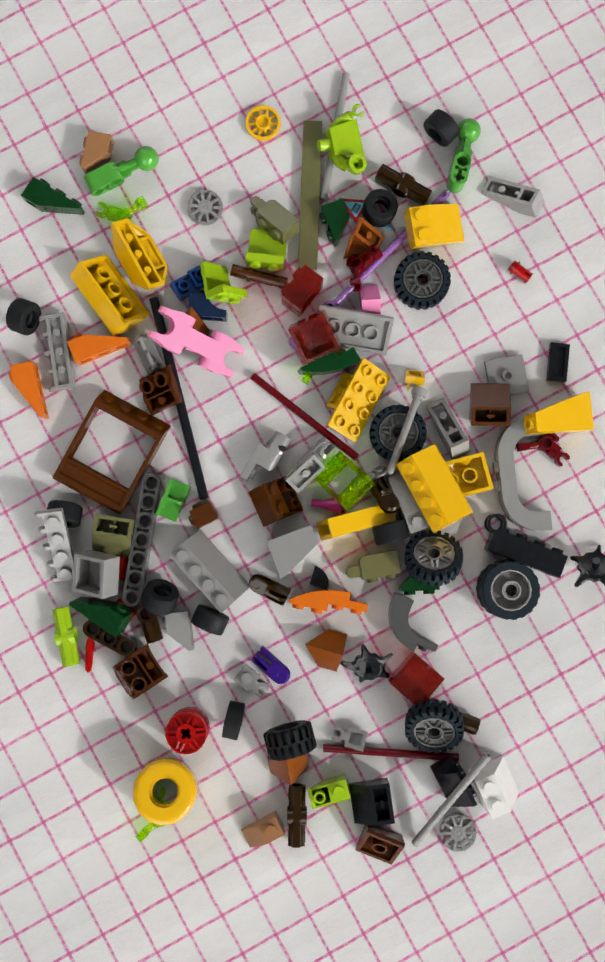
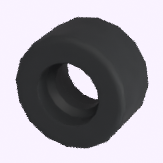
[423,109,460,147]
[362,189,398,227]
[6,298,41,336]
[47,500,83,528]
[372,519,409,546]
[141,579,179,616]
[191,604,229,636]

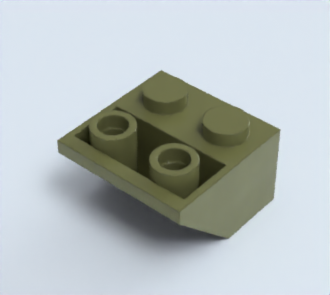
[92,514,135,558]

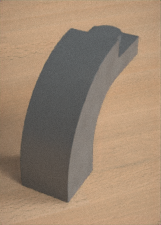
[388,592,438,653]

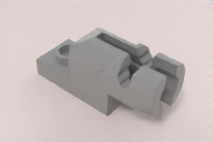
[240,431,292,481]
[284,436,337,493]

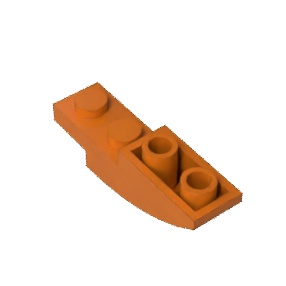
[289,589,368,615]

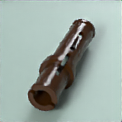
[230,264,288,290]

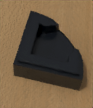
[310,566,329,590]

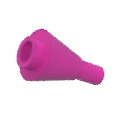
[311,496,347,515]

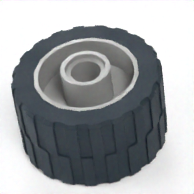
[476,560,540,620]

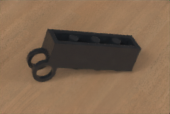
[484,514,568,578]

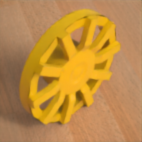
[246,105,281,141]

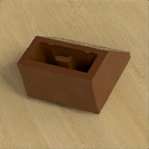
[469,383,511,426]
[248,476,303,527]

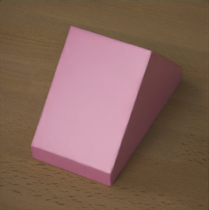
[359,285,381,315]

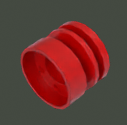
[165,707,210,754]

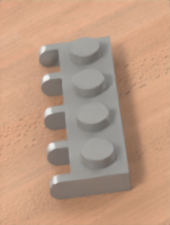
[38,312,76,392]
[34,508,74,582]

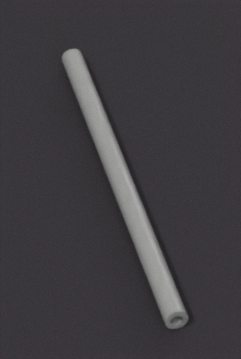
[320,72,350,201]
[411,751,492,847]

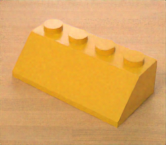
[70,254,150,336]
[396,444,473,533]

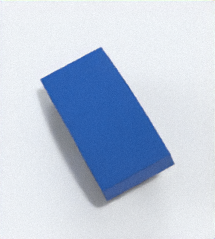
[170,265,204,301]

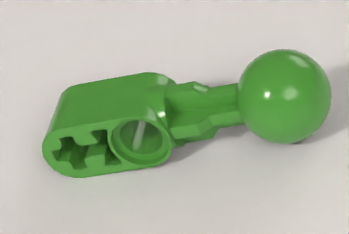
[446,118,481,193]
[84,146,159,196]

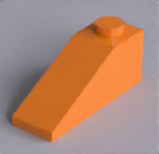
[67,334,132,366]
[8,361,49,420]

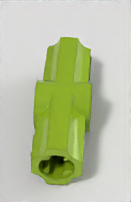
[52,606,80,667]

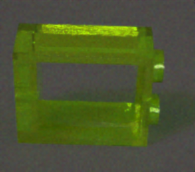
[314,451,375,512]

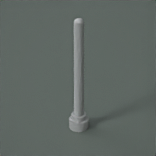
[386,385,428,475]

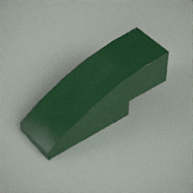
[297,347,361,376]

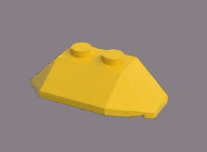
[111,218,168,290]

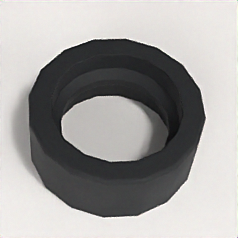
[222,700,245,740]

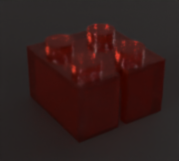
[281,264,323,317]
[288,309,341,365]
[388,651,445,705]

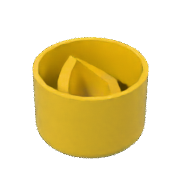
[133,758,198,825]

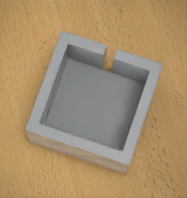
[72,550,120,599]

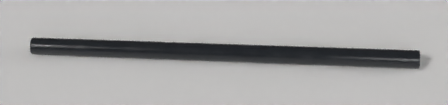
[149,297,209,500]

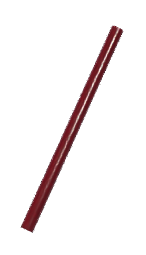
[250,373,359,460]
[323,744,459,762]

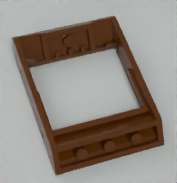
[53,390,171,515]

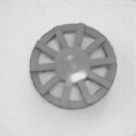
[188,190,223,225]
[439,813,477,851]

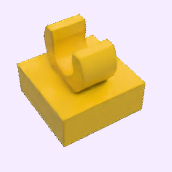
[404,369,425,390]

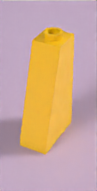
[524,391,594,435]
[316,505,396,541]

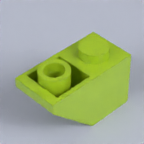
[307,774,351,809]

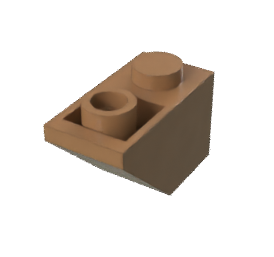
[79,130,114,174]

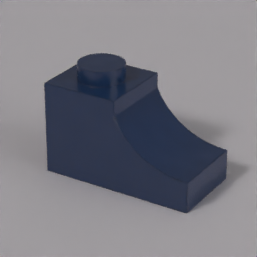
[188,290,228,322]

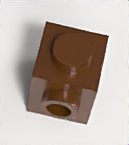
[188,501,219,529]

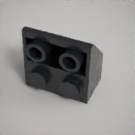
[430,755,477,807]
[349,778,395,826]

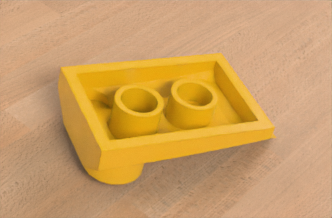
[446,452,494,496]

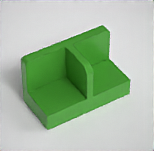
[156,479,191,522]

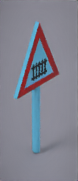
[338,198,394,231]

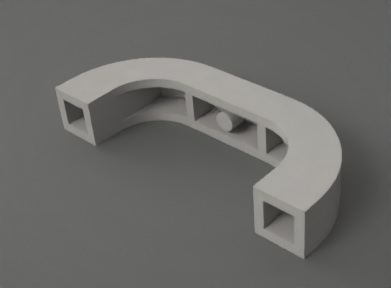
[492,417,553,531]

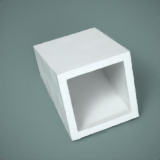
[468,755,519,820]

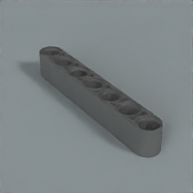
[122,474,162,606]

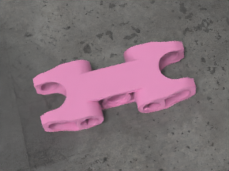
[147,306,245,377]

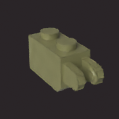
[250,196,299,244]
[346,550,401,583]

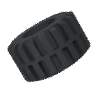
[263,720,317,761]

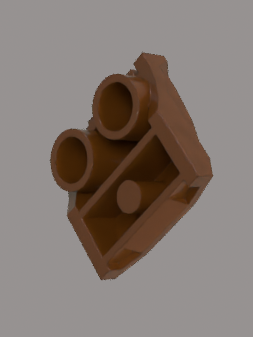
[139,364,183,416]
[112,644,168,700]

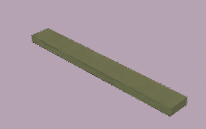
[298,120,322,270]

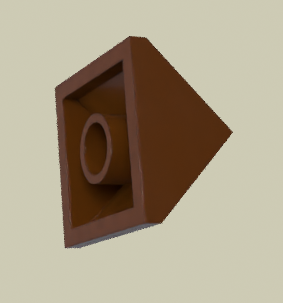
[355,825,405,865]

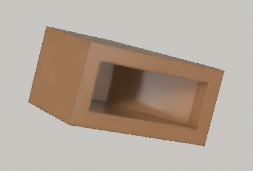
[241,810,285,847]

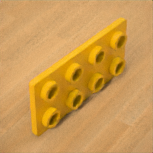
[326,358,390,442]

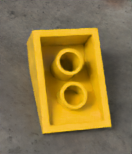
[403,204,464,250]

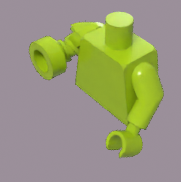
[317,104,367,175]

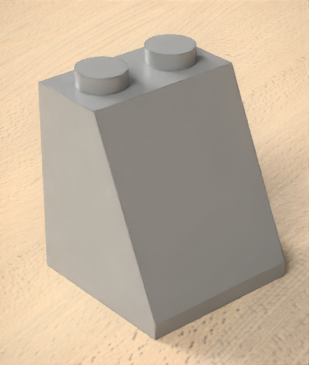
[267,525,320,579]

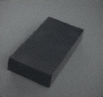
[546,342,570,383]

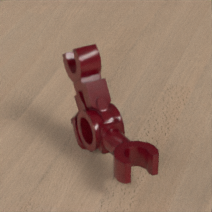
[346,244,383,292]
[516,433,570,467]

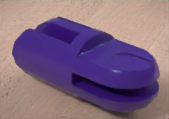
[250,646,290,684]

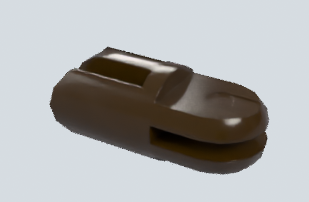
[366,477,400,515]
[249,574,291,606]

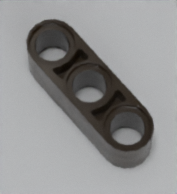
[83,620,137,656]

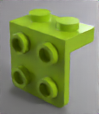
[245,228,287,271]
[200,261,248,304]

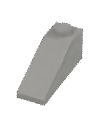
[481,177,545,218]
[426,398,470,460]
[387,473,428,534]

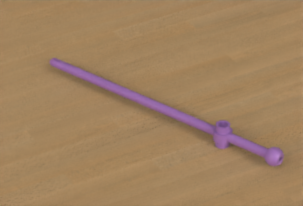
[288,189,450,350]

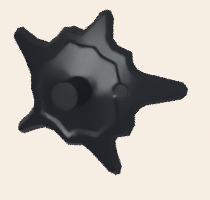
[570,545,605,587]
[340,644,393,682]

